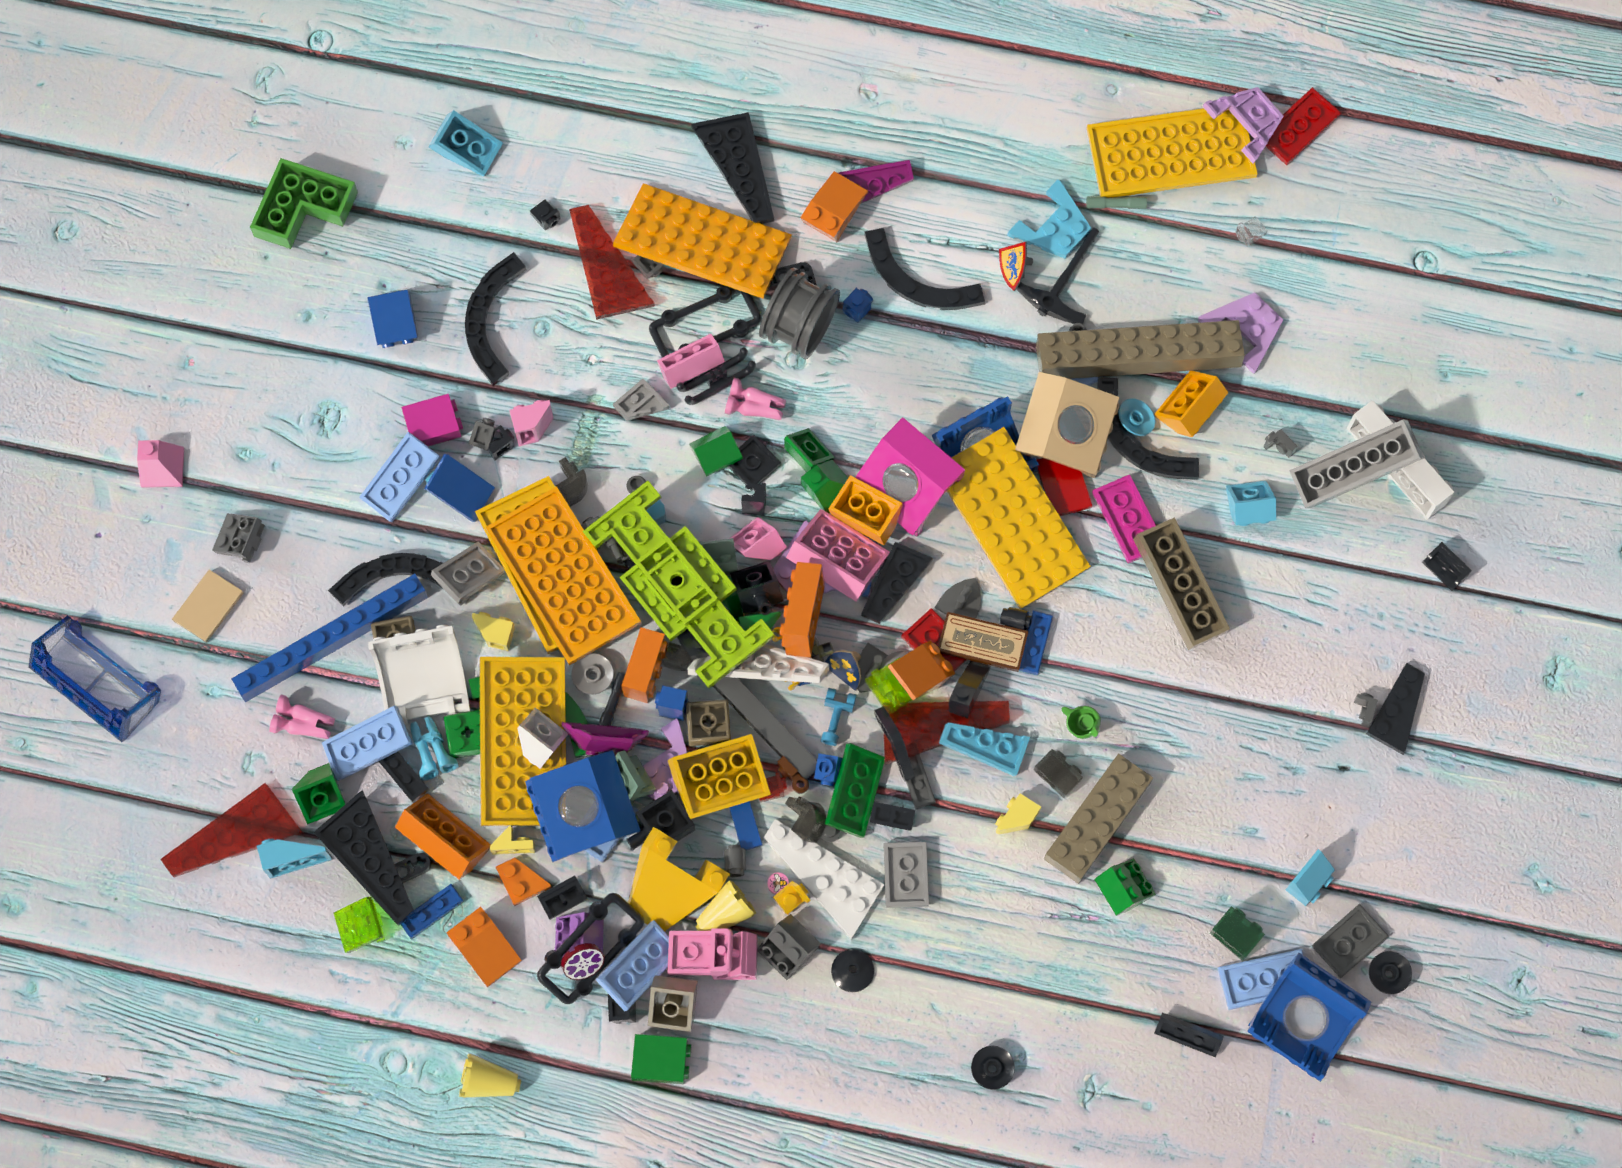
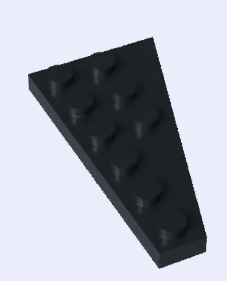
[691,112,774,224]

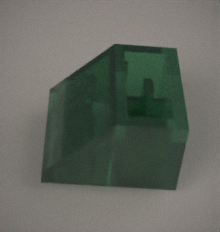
[1209,906,1265,961]

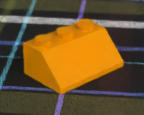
[1154,371,1228,437]
[829,475,903,545]

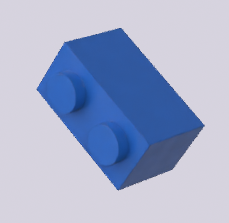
[655,685,689,721]

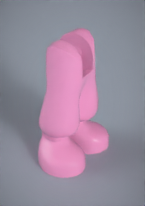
[725,377,786,420]
[269,694,335,739]

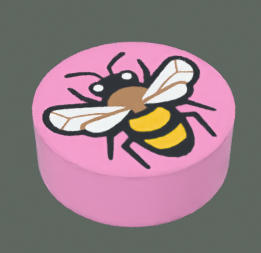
[767,872,789,895]

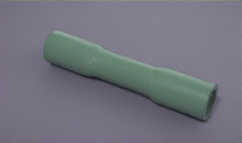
[1086,196,1147,209]

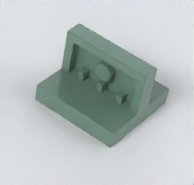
[700,538,738,580]
[615,750,656,805]

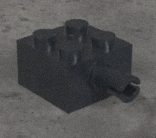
[730,561,783,615]
[626,790,695,850]

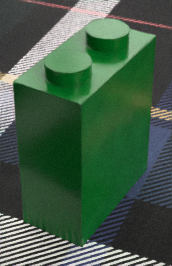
[631,1034,692,1085]

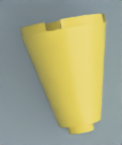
[695,880,756,931]
[459,1053,521,1098]

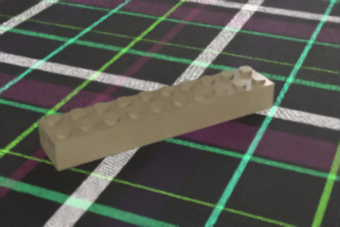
[1036,320,1245,379]

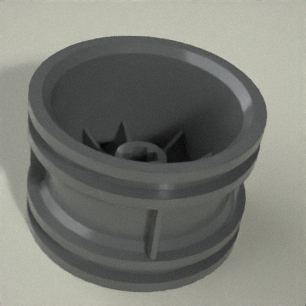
[759,268,840,360]

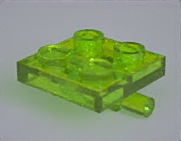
[865,657,912,715]
[333,897,385,953]

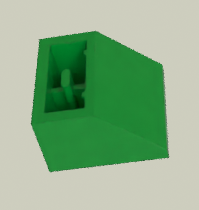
[1094,858,1156,916]

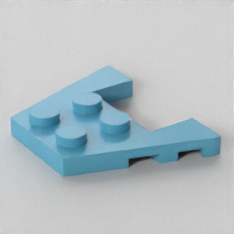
[1007,179,1091,259]

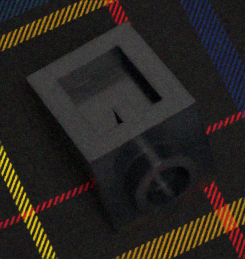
[530,199,561,230]
[488,425,514,460]

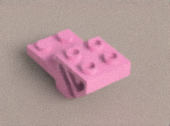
[667,929,758,980]

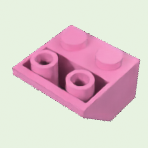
[509,400,554,446]

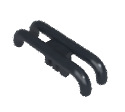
[676,347,756,405]

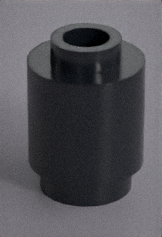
[1000,607,1032,630]

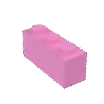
[657,334,725,389]

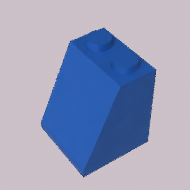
[367,289,418,348]

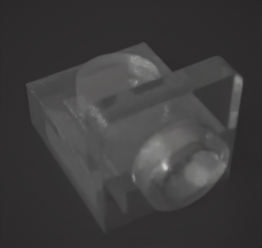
[1236,216,1268,247]

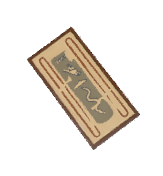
[938,612,1028,672]

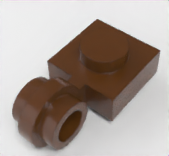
[777,756,809,794]

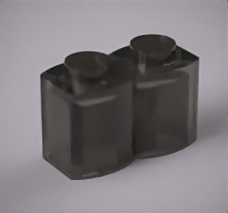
[1033,749,1083,798]

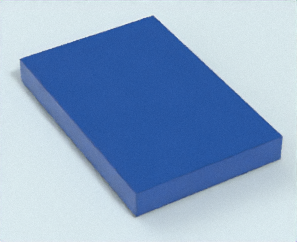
[424,454,495,522]

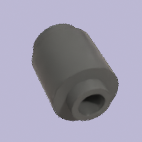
[724,845,746,877]

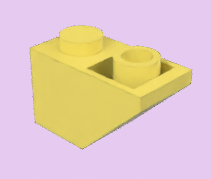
[472,612,515,651]
[995,793,1041,834]

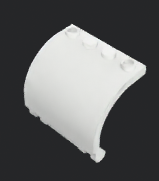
[368,625,471,725]

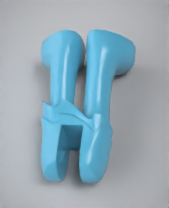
[410,717,459,781]

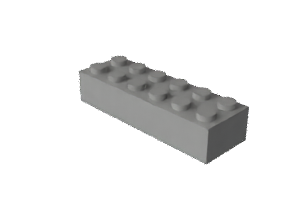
[1289,419,1424,508]

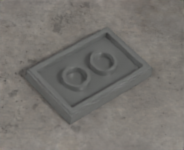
[1312,904,1388,978]

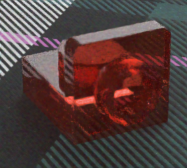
[759,772,787,803]

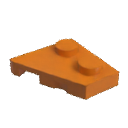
[496,857,551,906]

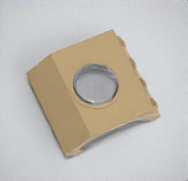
[1015,372,1119,478]

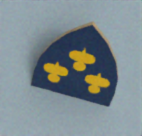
[825,650,861,691]

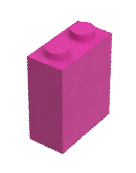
[401,393,463,447]

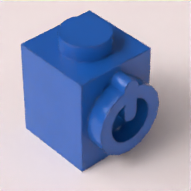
[843,287,873,323]
[814,754,842,787]

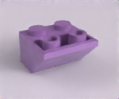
[555,912,604,957]

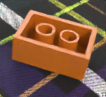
[622,627,669,703]

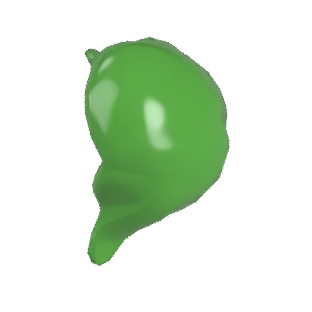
[1061,706,1101,739]

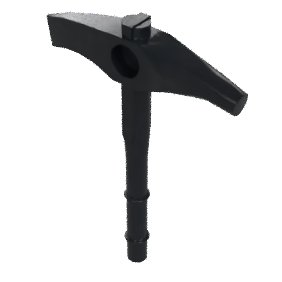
[1016,228,1099,324]

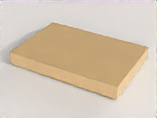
[172,570,244,643]

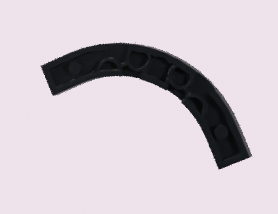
[864,228,985,310]
[465,252,526,386]
[1097,377,1199,480]
[328,553,475,607]

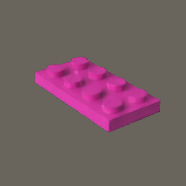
[1092,474,1156,564]

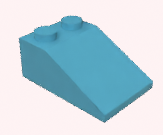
[428,110,503,176]
[257,838,332,879]

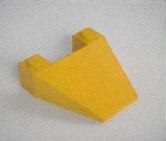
[628,827,730,932]

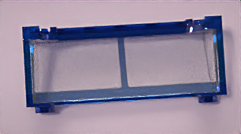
[28,615,161,742]

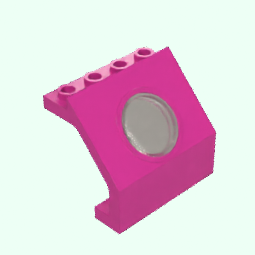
[855,417,965,536]

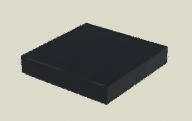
[727,435,782,491]

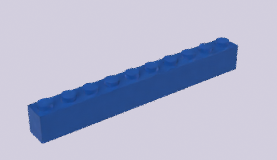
[231,574,428,702]

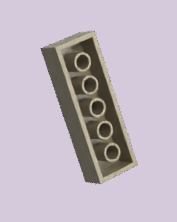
[1133,517,1230,651]
[1044,753,1153,884]

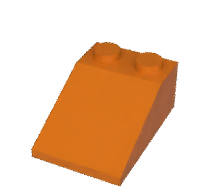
[800,171,868,242]
[888,640,956,700]
[446,906,522,988]

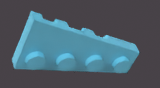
[939,723,1030,776]

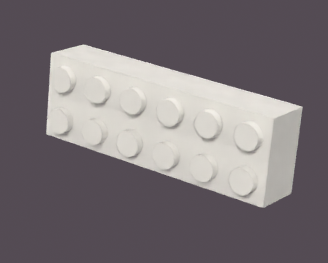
[1346,400,1454,520]

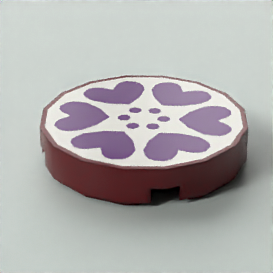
[561,943,604,980]

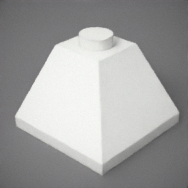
[517,708,568,768]

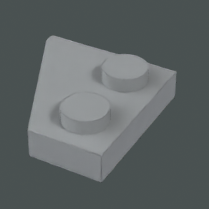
[613,379,670,421]

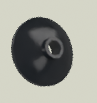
[831,949,874,992]
[1369,951,1412,995]
[971,1046,1015,1090]

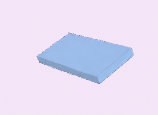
[359,432,441,522]
[322,705,412,781]
[596,920,669,1011]
[1217,949,1303,1010]

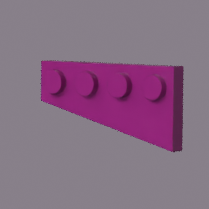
[838,160,914,204]

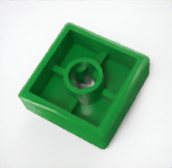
[444,710,480,759]

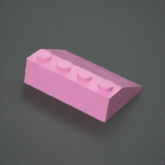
[786,509,890,602]

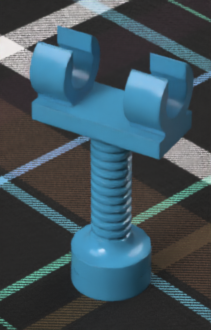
[821,688,856,746]

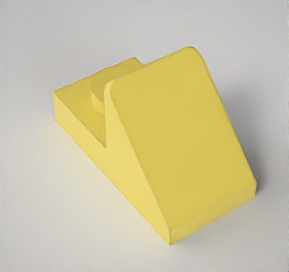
[490,825,535,855]

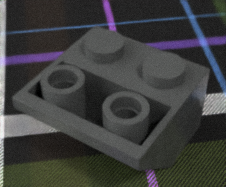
[757,914,821,980]

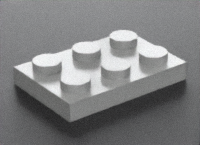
[431,542,505,603]
[883,842,929,908]

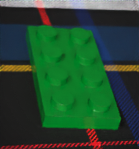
[825,743,886,838]

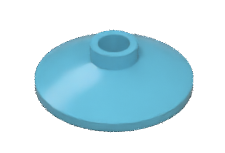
[1118,398,1155,436]

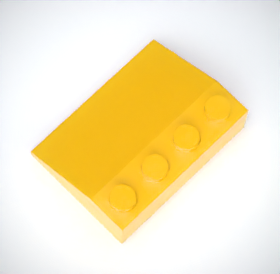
[667,734,771,819]

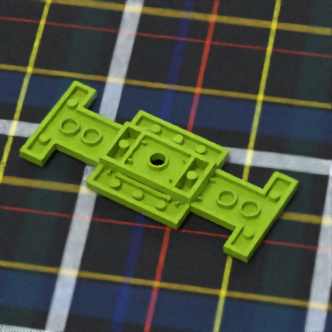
[583,481,775,688]

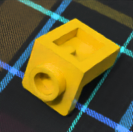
[773,881,811,915]

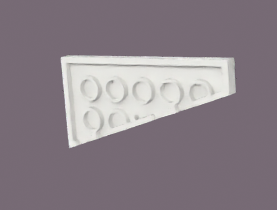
[687,644,829,683]
[764,819,885,940]

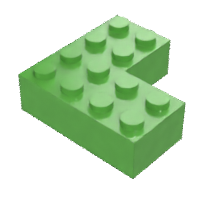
[250,158,358,249]

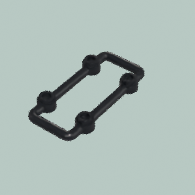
[649,286,762,358]
[537,893,644,1004]

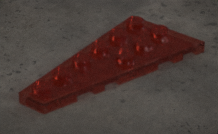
[569,205,655,320]
[883,701,1010,765]
[160,782,303,877]

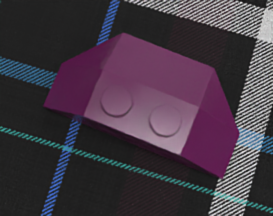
[561,722,649,756]

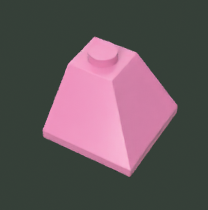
[137,440,184,488]
[729,517,787,560]

